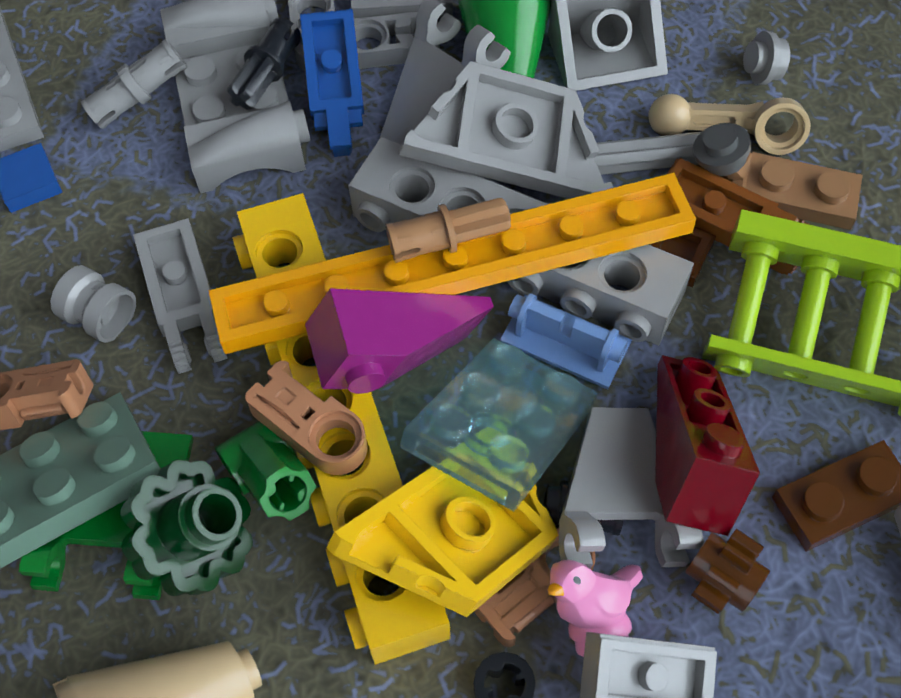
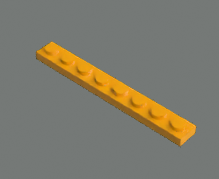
[208,173,696,354]

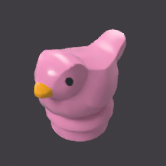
[547,560,643,657]

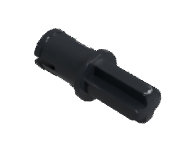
[227,18,302,110]

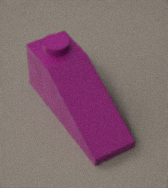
[305,288,494,394]

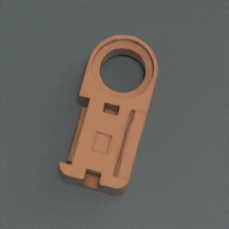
[0,359,94,431]
[245,361,367,475]
[474,528,595,647]

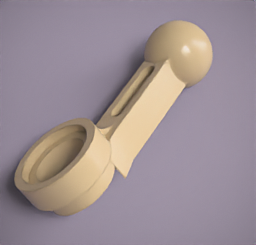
[648,94,810,155]

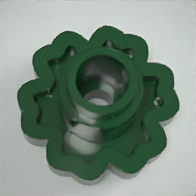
[120,460,253,596]

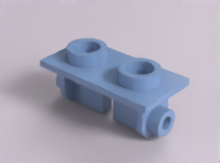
[500,293,632,390]

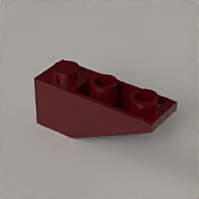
[655,355,760,536]

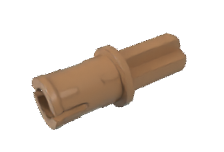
[385,198,511,263]

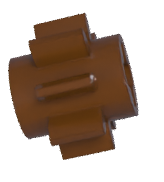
[685,528,770,614]

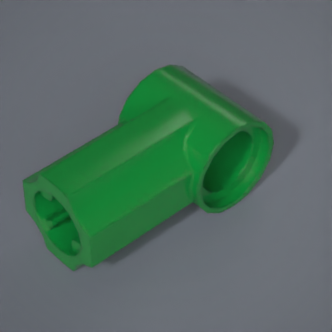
[215,421,317,521]

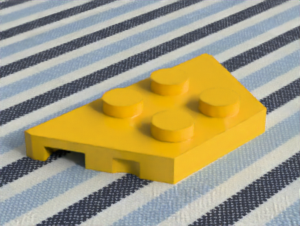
[326,420,559,617]

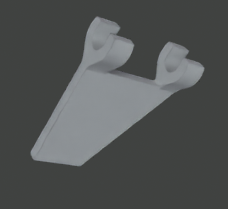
[380,0,511,145]
[559,407,704,569]

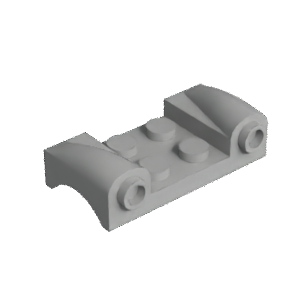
[160,0,311,193]

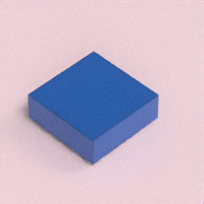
[0,143,63,213]

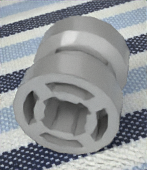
[50,265,136,343]

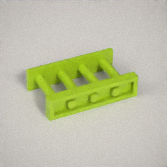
[702,209,901,417]

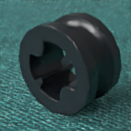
[473,652,536,698]

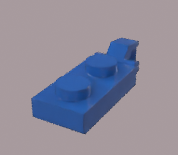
[300,9,364,157]

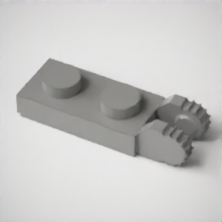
[133,218,227,374]

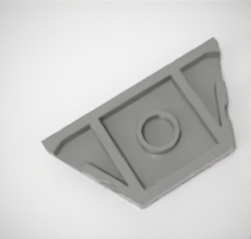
[399,61,614,199]

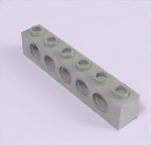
[348,137,694,346]

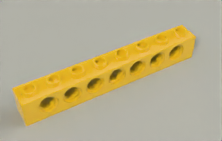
[232,193,451,665]

